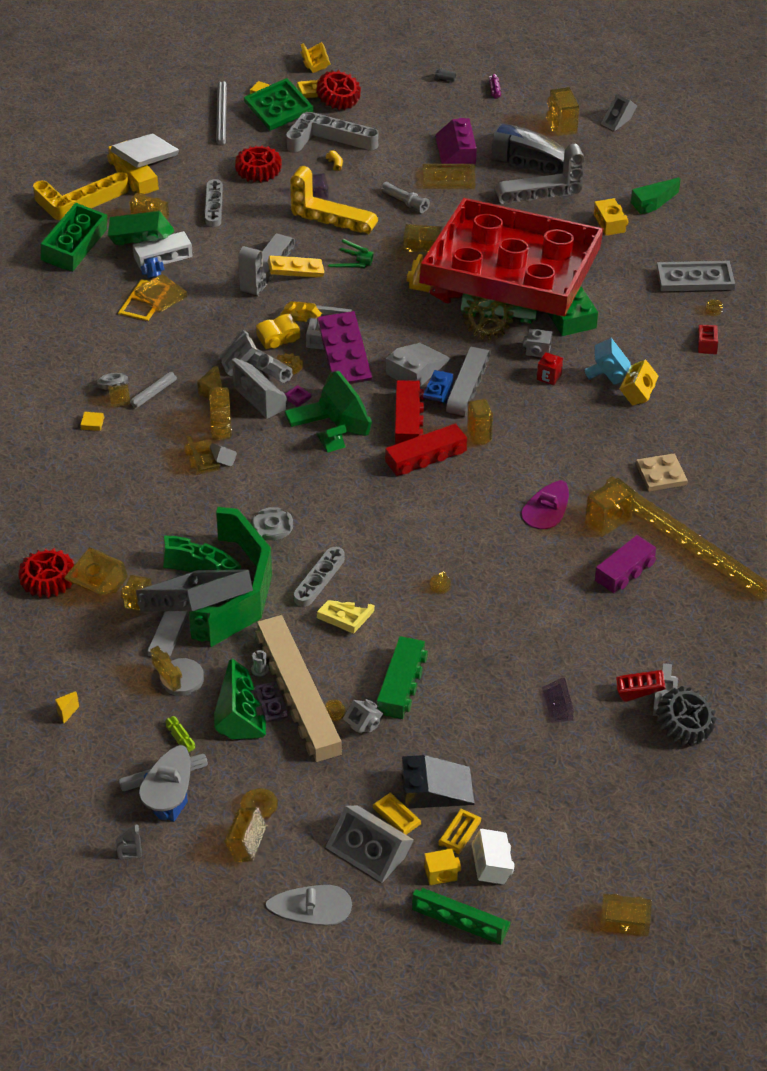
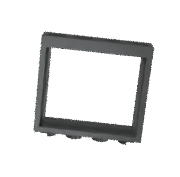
[136,570,253,611]

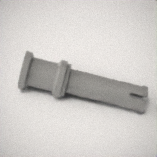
[381,182,430,213]

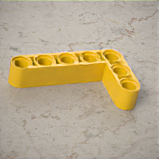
[290,166,378,234]
[33,172,129,220]

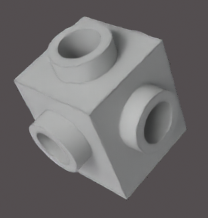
[523,329,552,357]
[343,699,383,733]

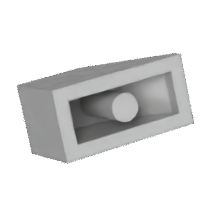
[601,94,637,131]

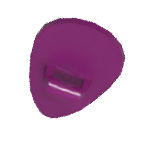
[521,480,569,529]

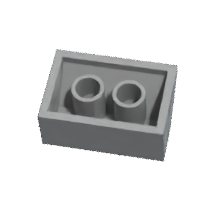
[232,358,287,419]
[325,805,414,883]

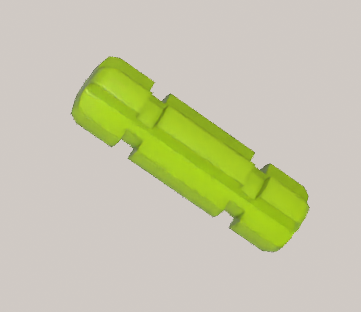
[165,716,195,753]

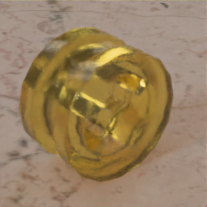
[705,299,723,316]

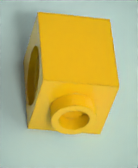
[424,849,461,886]

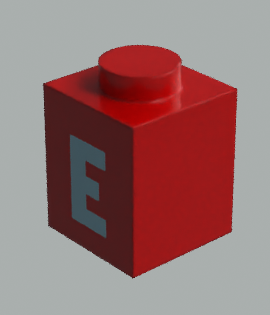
[537,352,563,385]

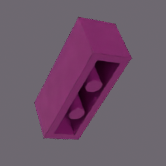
[595,535,656,593]

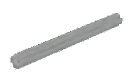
[216,81,227,145]

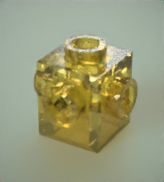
[121,575,151,610]

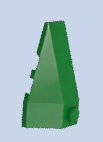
[214,658,266,739]

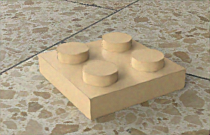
[636,453,688,491]

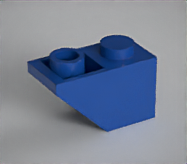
[423,370,453,403]

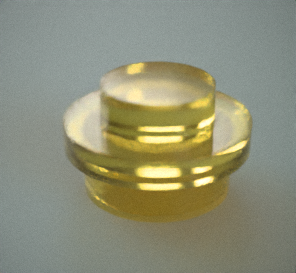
[325,700,345,721]

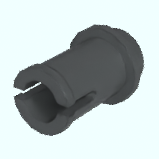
[435,68,456,82]

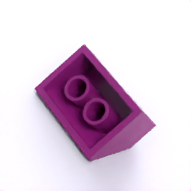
[435,118,477,166]

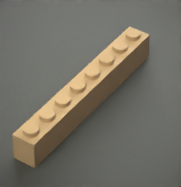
[255,615,342,762]

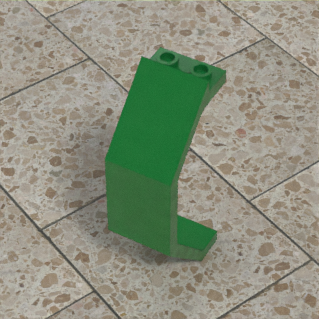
[189,507,272,647]

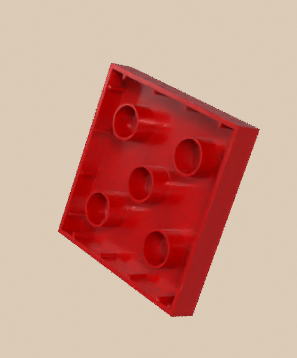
[419,198,603,317]

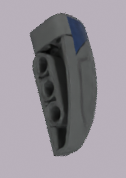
[492,123,565,174]

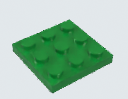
[244,78,313,131]

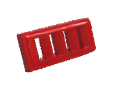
[698,325,718,354]
[616,670,666,702]

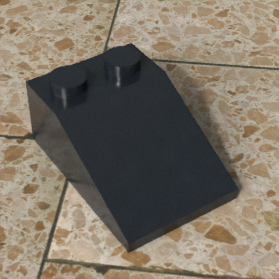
[402,755,475,809]

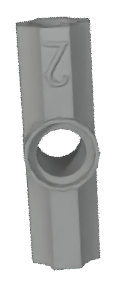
[247,348,293,383]

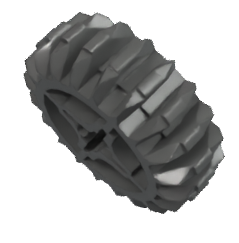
[656,686,717,746]

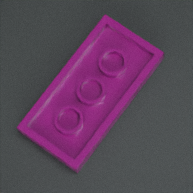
[317,311,372,384]

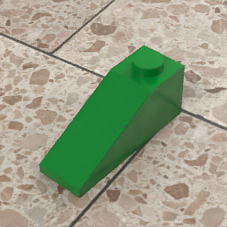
[631,177,681,214]

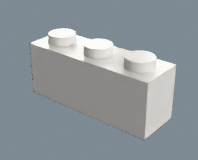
[133,231,192,269]

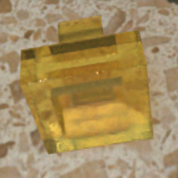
[108,384,130,407]

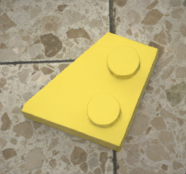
[317,600,375,634]

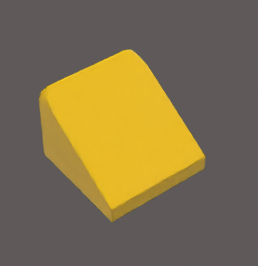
[55,691,79,723]

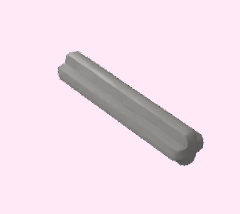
[130,372,177,409]

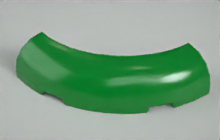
[163,536,253,602]

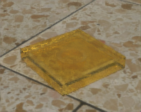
[135,274,187,313]

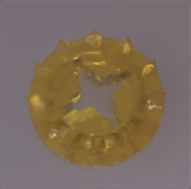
[275,353,303,375]
[241,788,278,821]

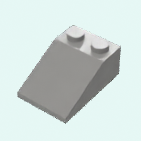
[386,343,451,386]

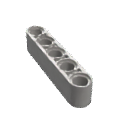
[446,346,490,416]

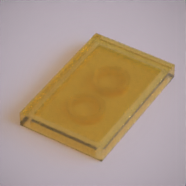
[423,164,475,189]

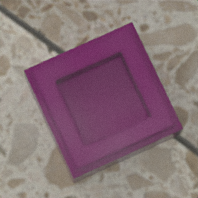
[285,385,312,407]

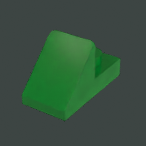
[316,425,347,453]

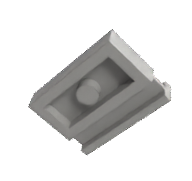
[219,330,257,376]

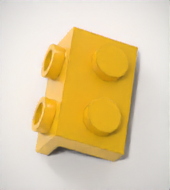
[300,42,331,73]

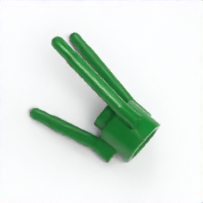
[328,239,374,268]

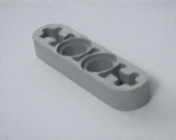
[205,179,223,227]
[294,547,345,607]

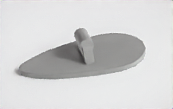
[139,745,191,811]
[266,885,352,926]

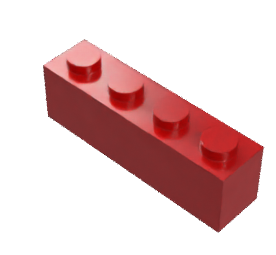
[395,380,424,445]
[385,423,467,476]

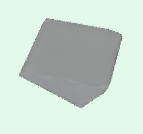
[210,444,237,466]

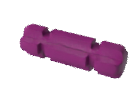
[489,74,501,99]

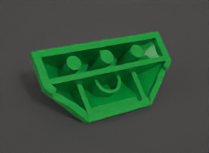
[319,371,372,436]

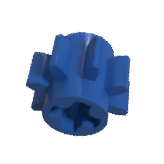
[141,257,165,279]

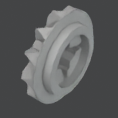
[97,373,129,390]

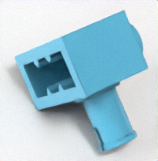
[585,338,631,384]

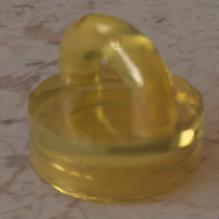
[430,571,451,594]

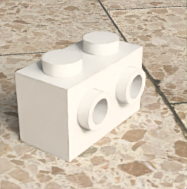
[472,829,514,884]

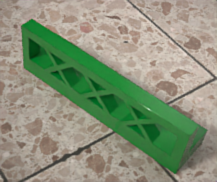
[412,888,511,945]

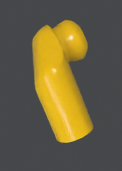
[326,150,343,171]

